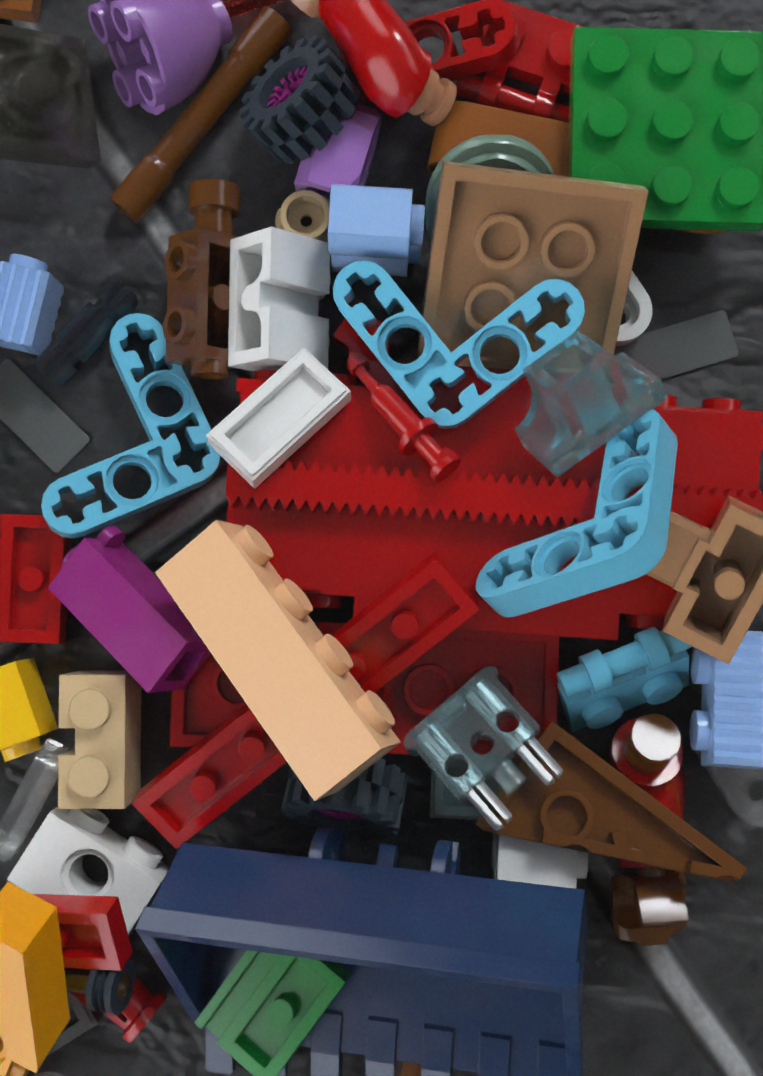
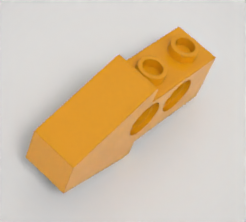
[0,882,70,1076]

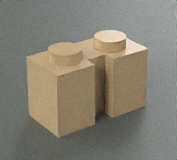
[58,670,141,809]

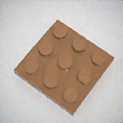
[415,161,649,375]

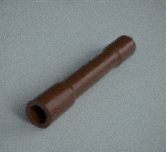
[109,6,293,224]

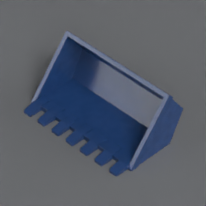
[135,827,588,1076]

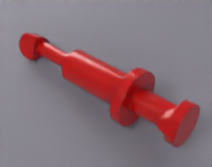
[347,351,461,482]

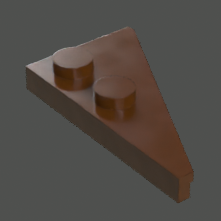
[475,721,747,882]

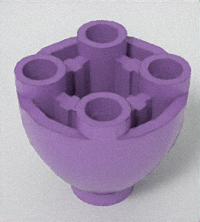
[88,0,232,116]

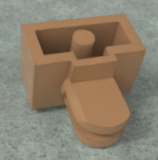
[647,495,763,665]

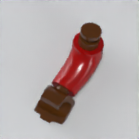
[609,714,689,946]

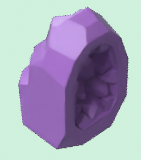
[294,104,382,200]

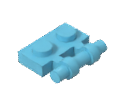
[557,627,692,733]

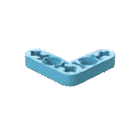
[333,260,585,429]
[41,313,220,539]
[476,408,678,618]

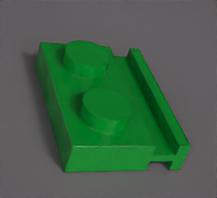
[194,950,352,1076]

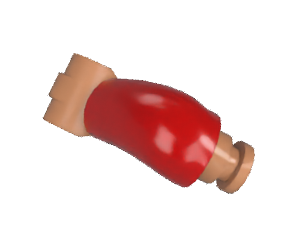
[291,0,457,126]

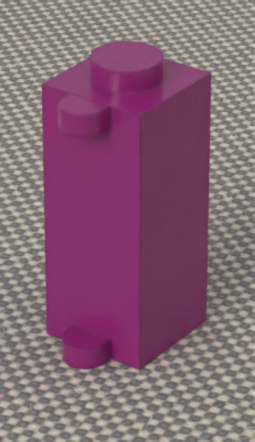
[48,525,211,693]

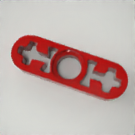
[338,0,520,101]

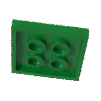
[568,27,763,231]

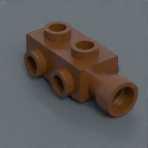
[163,179,240,379]

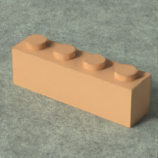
[155,520,401,801]

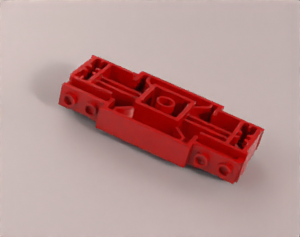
[225,360,763,640]

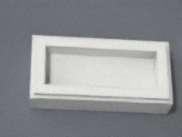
[206,347,351,489]

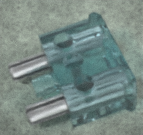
[403,666,563,831]

